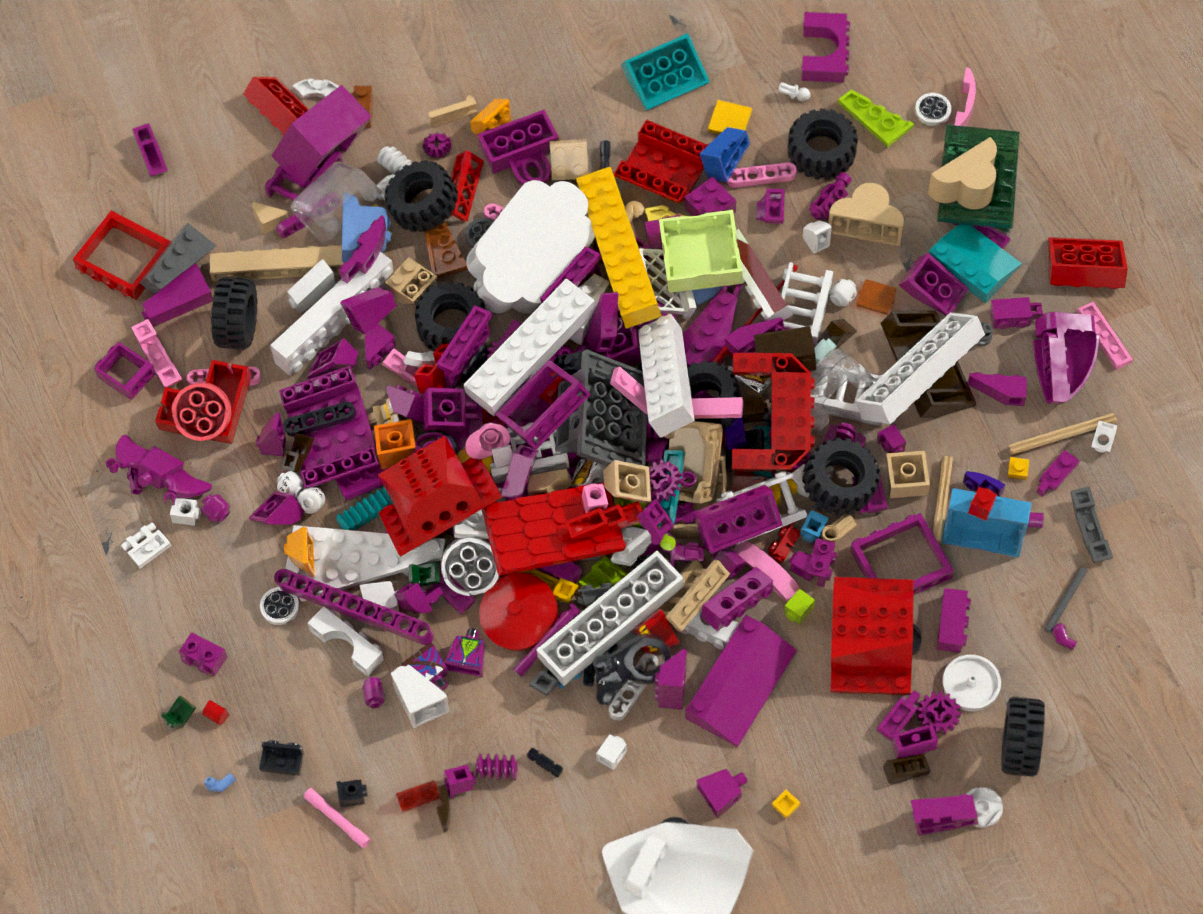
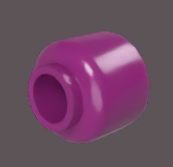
[201,494,230,523]

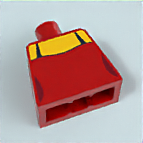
[632,609,679,654]

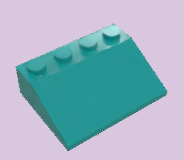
[620,33,710,110]
[929,221,1022,303]

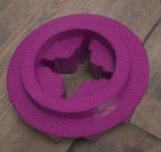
[422,132,452,158]

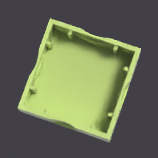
[659,210,743,293]

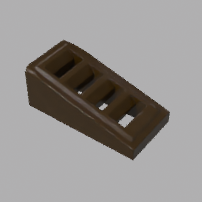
[883,754,930,784]

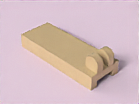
[428,95,477,128]

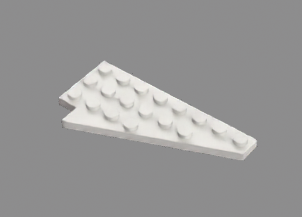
[283,525,446,601]

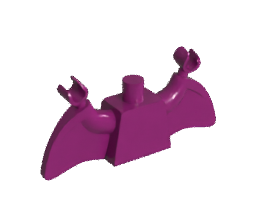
[106,435,212,506]

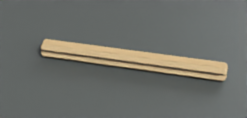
[1008,413,1117,455]

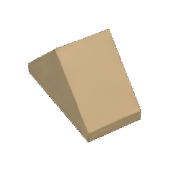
[252,202,289,234]

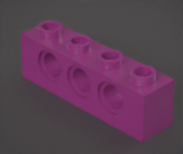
[700,567,774,631]

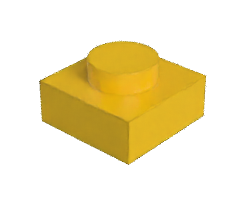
[1007,457,1029,480]
[772,790,801,819]

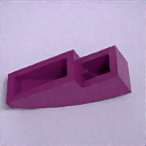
[132,123,168,177]

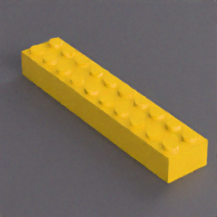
[576,166,662,329]

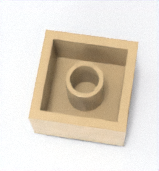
[550,139,588,180]
[885,451,930,498]

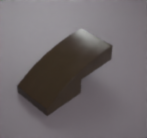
[281,433,314,473]
[436,784,451,832]

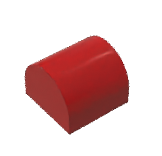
[202,700,229,725]

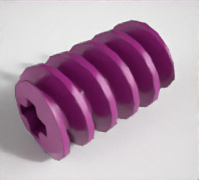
[476,753,518,780]

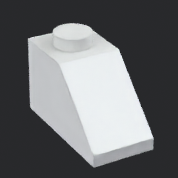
[803,220,832,254]

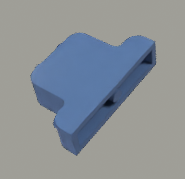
[342,194,391,262]

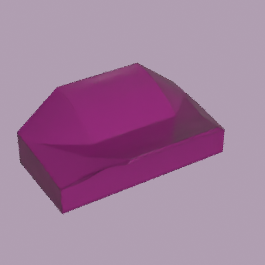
[756,189,785,224]

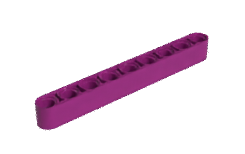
[274,568,434,645]

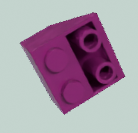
[386,385,424,424]

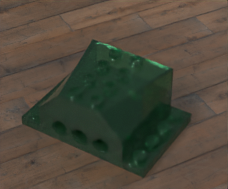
[937,125,1020,233]

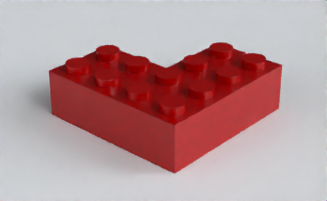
[155,360,252,444]

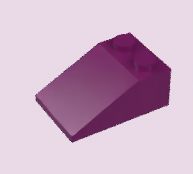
[899,253,969,316]

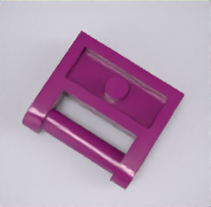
[637,499,674,545]

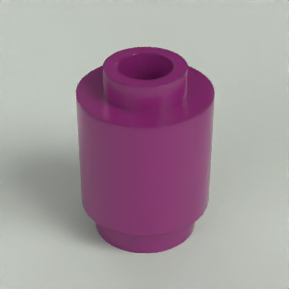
[363,677,385,708]

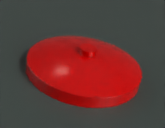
[479,573,558,651]

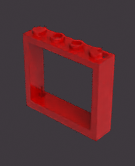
[73,210,171,300]

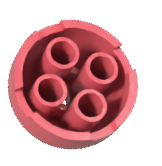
[172,383,231,441]

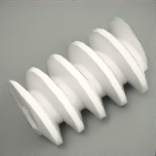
[377,146,412,175]

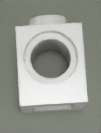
[1091,421,1117,453]
[170,498,201,526]
[596,734,627,770]

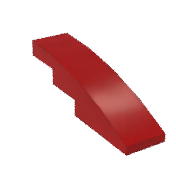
[564,501,642,540]

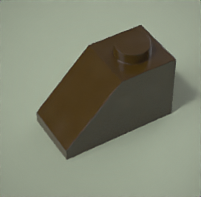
[738,381,768,423]

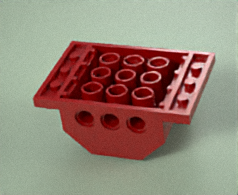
[378,436,502,557]
[831,577,914,695]

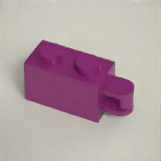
[990,297,1043,329]

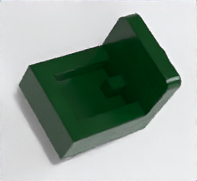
[408,562,440,587]
[161,696,196,728]

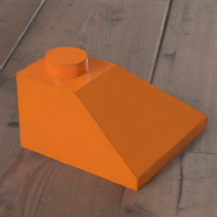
[374,419,416,469]

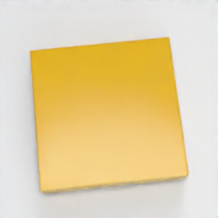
[708,100,752,135]

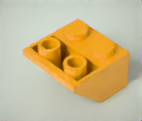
[470,99,511,136]

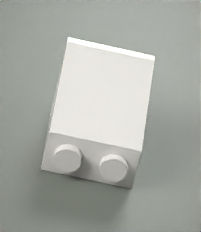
[391,665,450,728]

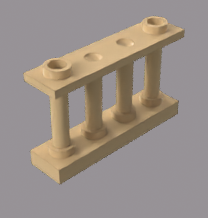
[656,560,730,631]

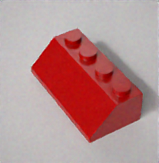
[243,77,309,136]

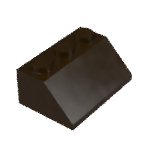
[753,326,817,379]

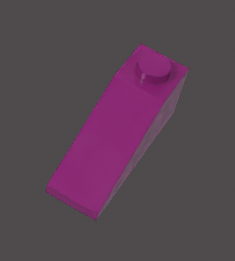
[256,413,287,457]

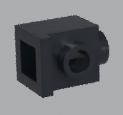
[336,779,368,807]

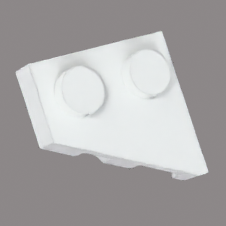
[611,526,651,566]

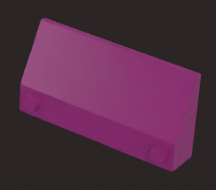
[686,614,797,747]

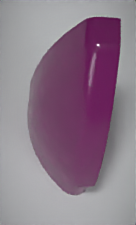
[1033,312,1099,405]

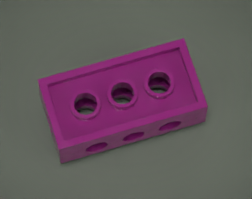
[693,484,783,554]

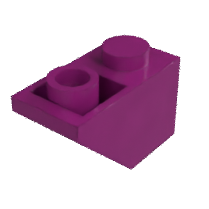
[365,324,396,370]

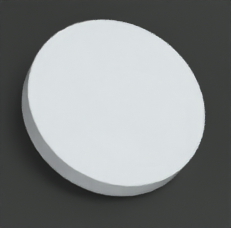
[942,655,1001,711]

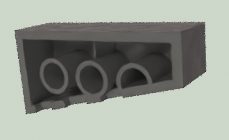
[140,223,216,294]

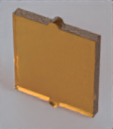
[856,279,897,315]

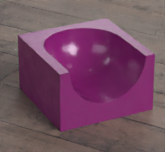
[271,84,372,187]

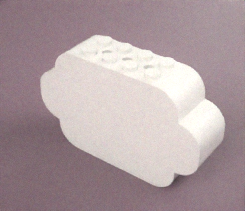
[467,180,595,314]

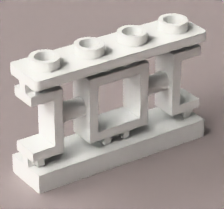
[490,422,570,484]

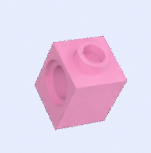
[582,484,608,513]

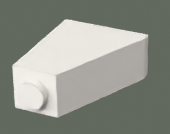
[287,260,336,314]

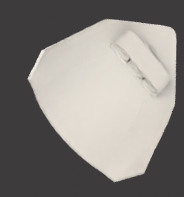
[602,823,753,914]

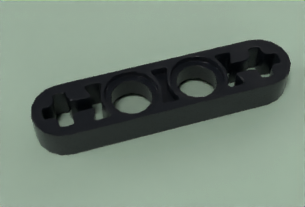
[283,402,357,437]

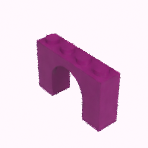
[801,12,850,83]

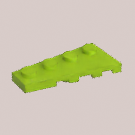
[838,89,914,148]

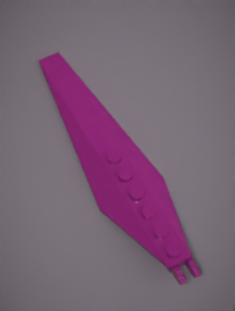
[645,284,743,466]

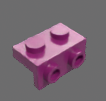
[807,539,837,587]

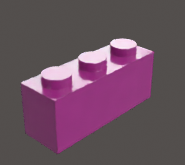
[937,588,971,653]

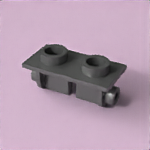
[576,583,613,606]

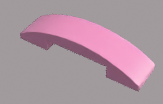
[953,67,976,137]
[131,319,182,387]
[733,541,801,602]

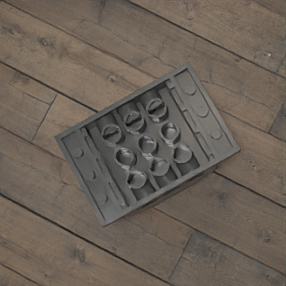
[555,349,647,466]

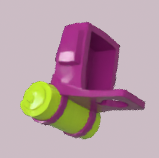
[659,533,705,567]

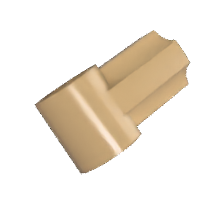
[820,513,857,546]

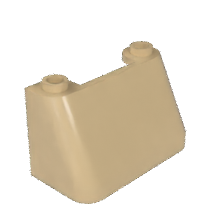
[665,421,722,504]

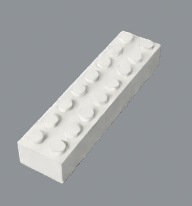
[270,252,394,376]
[464,278,596,416]
[638,313,695,438]
[855,313,985,424]
[536,551,684,686]

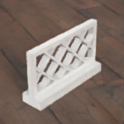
[639,248,696,318]

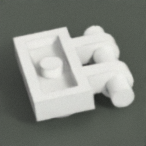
[120,522,171,569]

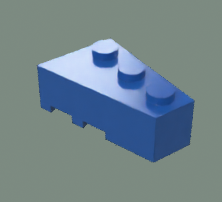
[700,127,750,182]

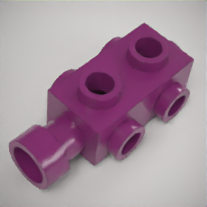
[809,172,852,220]

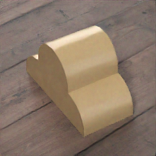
[928,137,997,209]
[828,183,904,246]

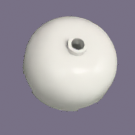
[441,537,499,596]

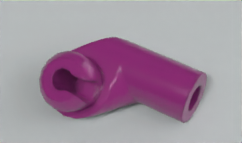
[1053,623,1077,650]

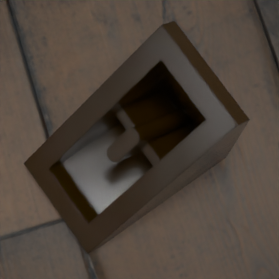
[817,319,857,350]

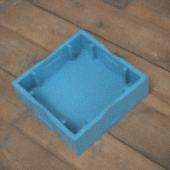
[942,488,1032,557]

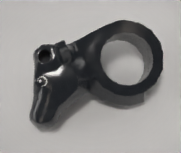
[593,633,671,705]

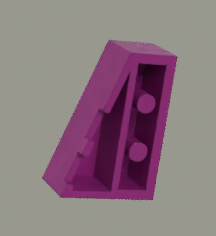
[910,794,979,836]

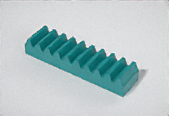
[336,486,393,531]

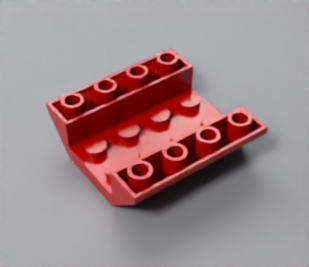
[613,119,708,203]

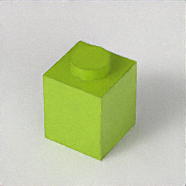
[784,589,815,625]

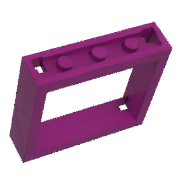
[495,360,591,450]
[850,513,954,595]

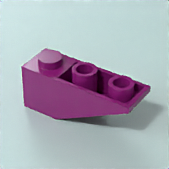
[585,292,618,352]
[725,317,785,354]
[968,372,1027,406]

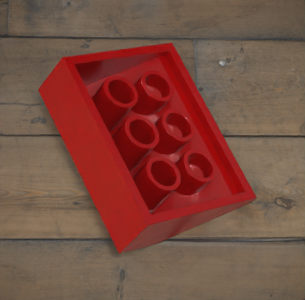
[1048,237,1128,289]

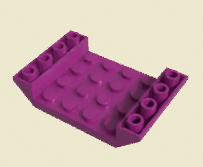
[279,366,379,489]

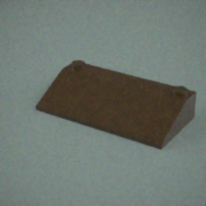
[880,310,977,418]

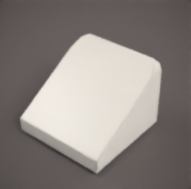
[492,445,513,468]

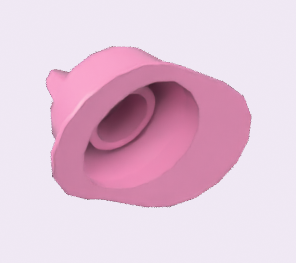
[465,423,510,459]

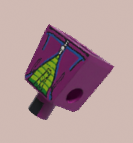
[445,628,485,677]

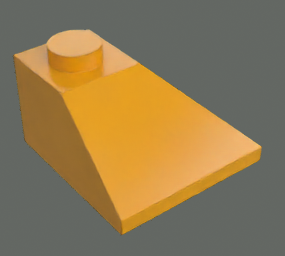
[284,527,315,578]

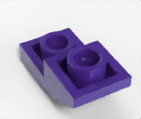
[963,471,1005,497]

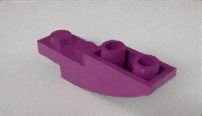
[340,215,386,284]

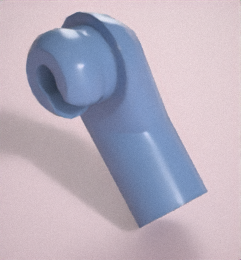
[204,773,236,792]

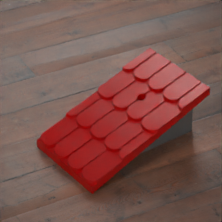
[481,482,626,576]

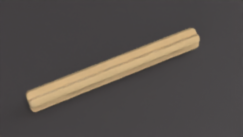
[933,456,953,544]

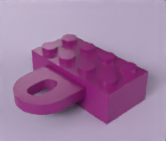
[478,109,559,186]

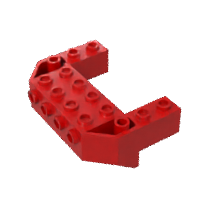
[732,353,815,473]

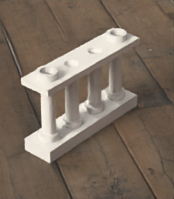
[781,262,833,345]
[811,362,883,427]
[717,470,808,545]

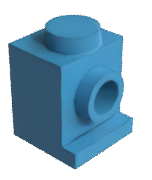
[800,510,829,543]

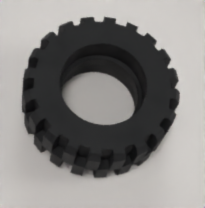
[788,109,858,180]
[384,160,458,232]
[211,277,258,350]
[415,281,486,352]
[687,361,742,431]
[802,438,880,515]
[1001,697,1045,777]

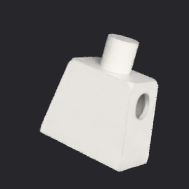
[359,581,399,626]

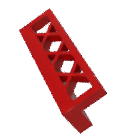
[446,150,484,223]

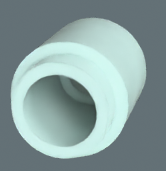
[814,338,837,365]

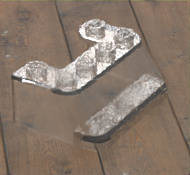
[291,162,383,246]
[810,349,875,438]

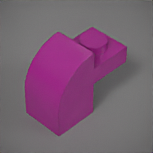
[394,583,443,613]

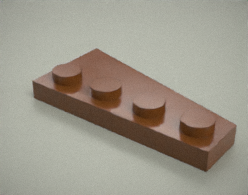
[424,220,468,279]

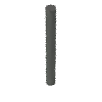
[1044,567,1088,633]

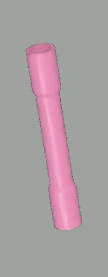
[303,788,371,848]

